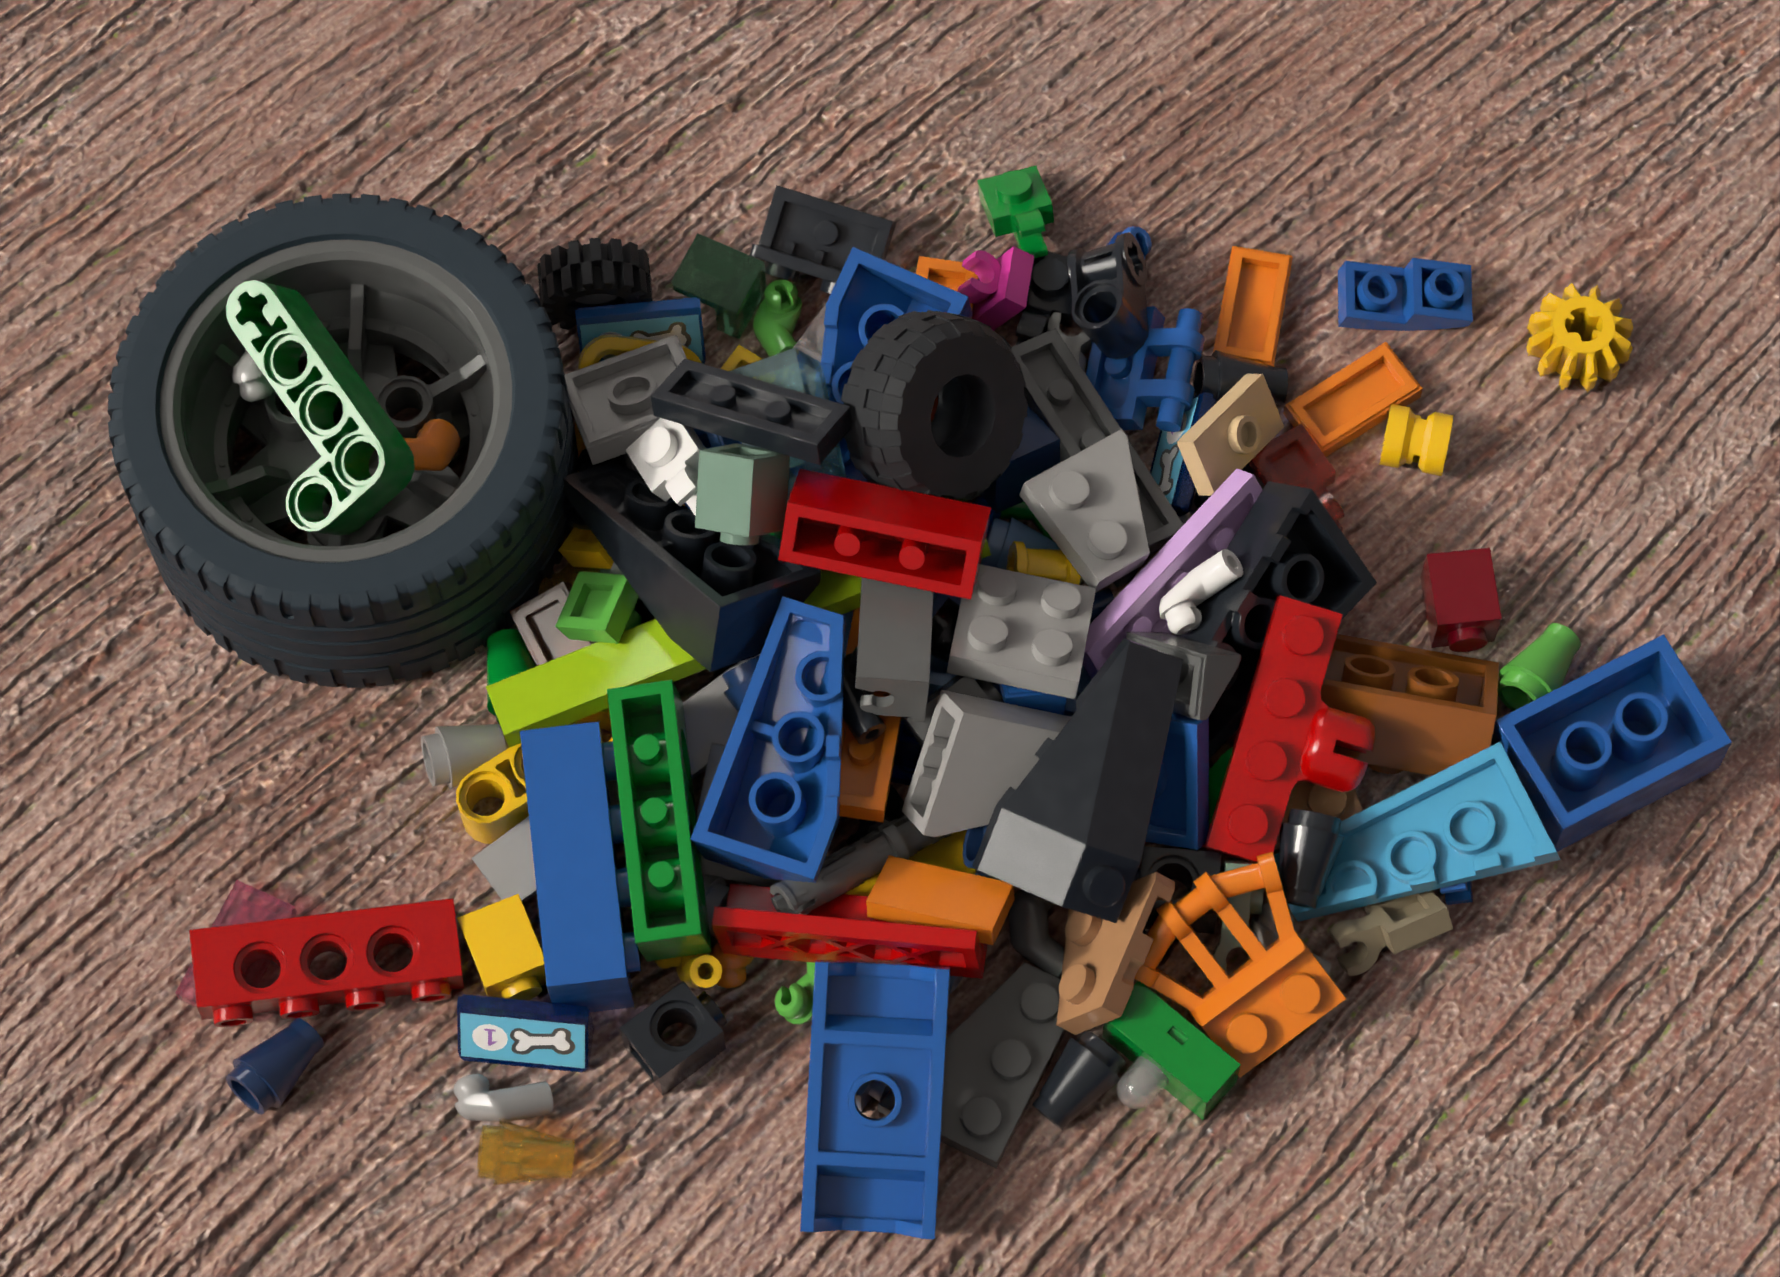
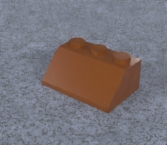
[1321,634,1499,776]

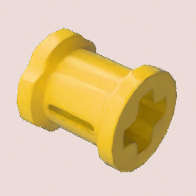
[1006,541,1080,585]

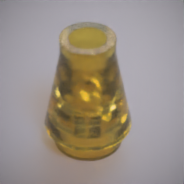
[477,1119,575,1186]

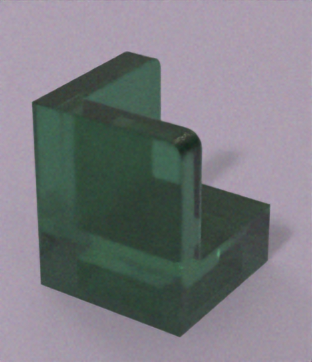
[672,233,766,339]

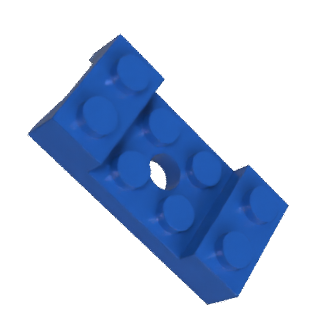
[800,959,950,1239]

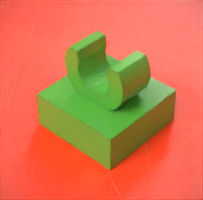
[555,571,643,644]

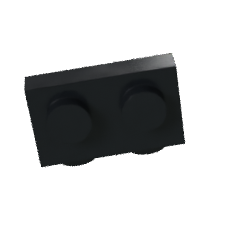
[749,185,897,294]

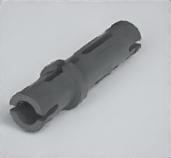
[770,815,952,915]

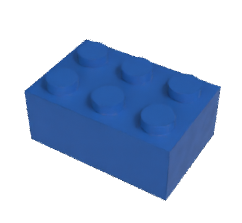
[1490,634,1732,852]

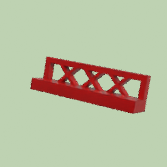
[711,884,988,979]

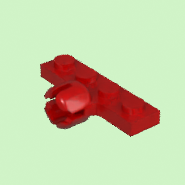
[1204,595,1375,863]

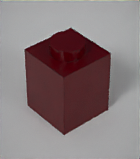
[1420,548,1502,652]

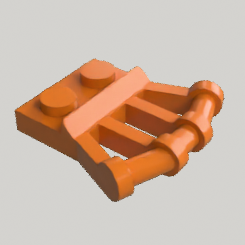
[1134,852,1346,1078]

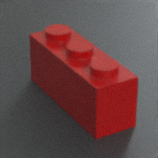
[778,469,991,600]

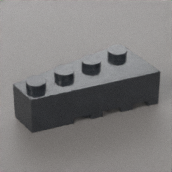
[1173,481,1377,759]

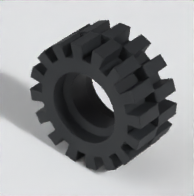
[537,238,653,330]

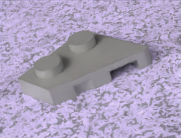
[1019,429,1150,592]

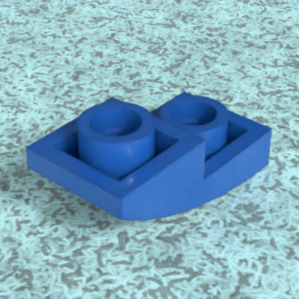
[1338,258,1473,331]

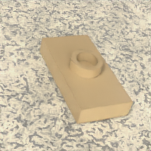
[1176,374,1285,496]

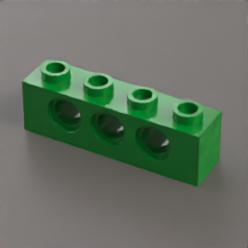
[607,679,712,962]

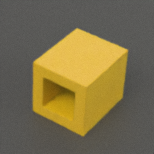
[457,894,546,1006]

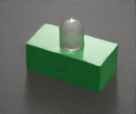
[1102,981,1241,1120]

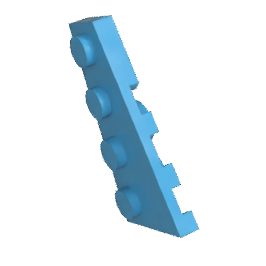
[1274,742,1561,922]

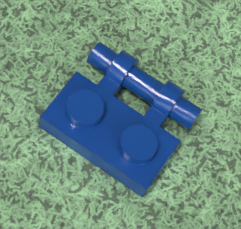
[1086,306,1205,432]

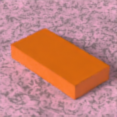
[1213,246,1293,367]
[1283,342,1423,461]
[866,855,1015,945]

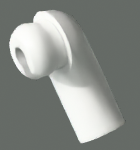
[1159,549,1243,635]

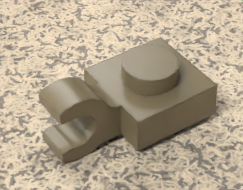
[1329,890,1453,976]

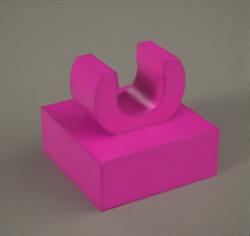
[957,246,1034,331]

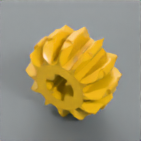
[1526,283,1633,393]

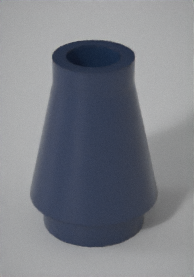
[226,1018,324,1115]

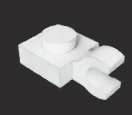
[626,418,706,516]

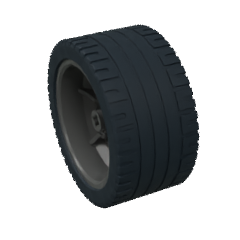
[108,193,578,688]

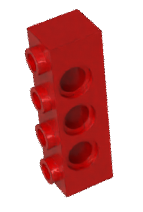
[189,898,464,1027]

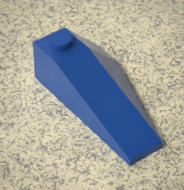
[807,247,973,482]
[690,596,846,883]

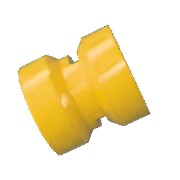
[1379,404,1453,476]

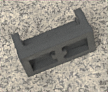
[855,578,933,723]

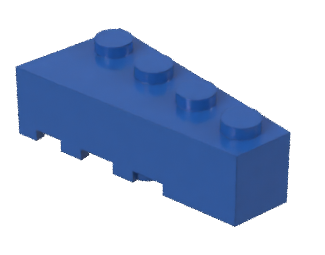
[520,721,641,1017]

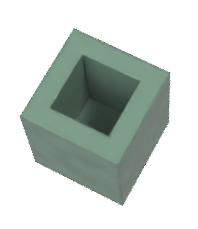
[695,443,790,545]

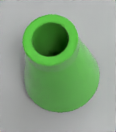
[1498,623,1581,711]

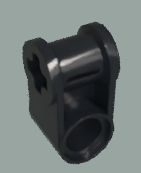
[1067,232,1149,359]

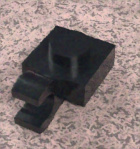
[1016,251,1073,345]

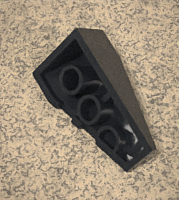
[563,461,822,672]
[972,638,1184,923]

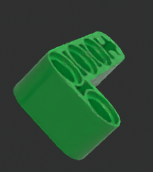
[226,280,415,536]

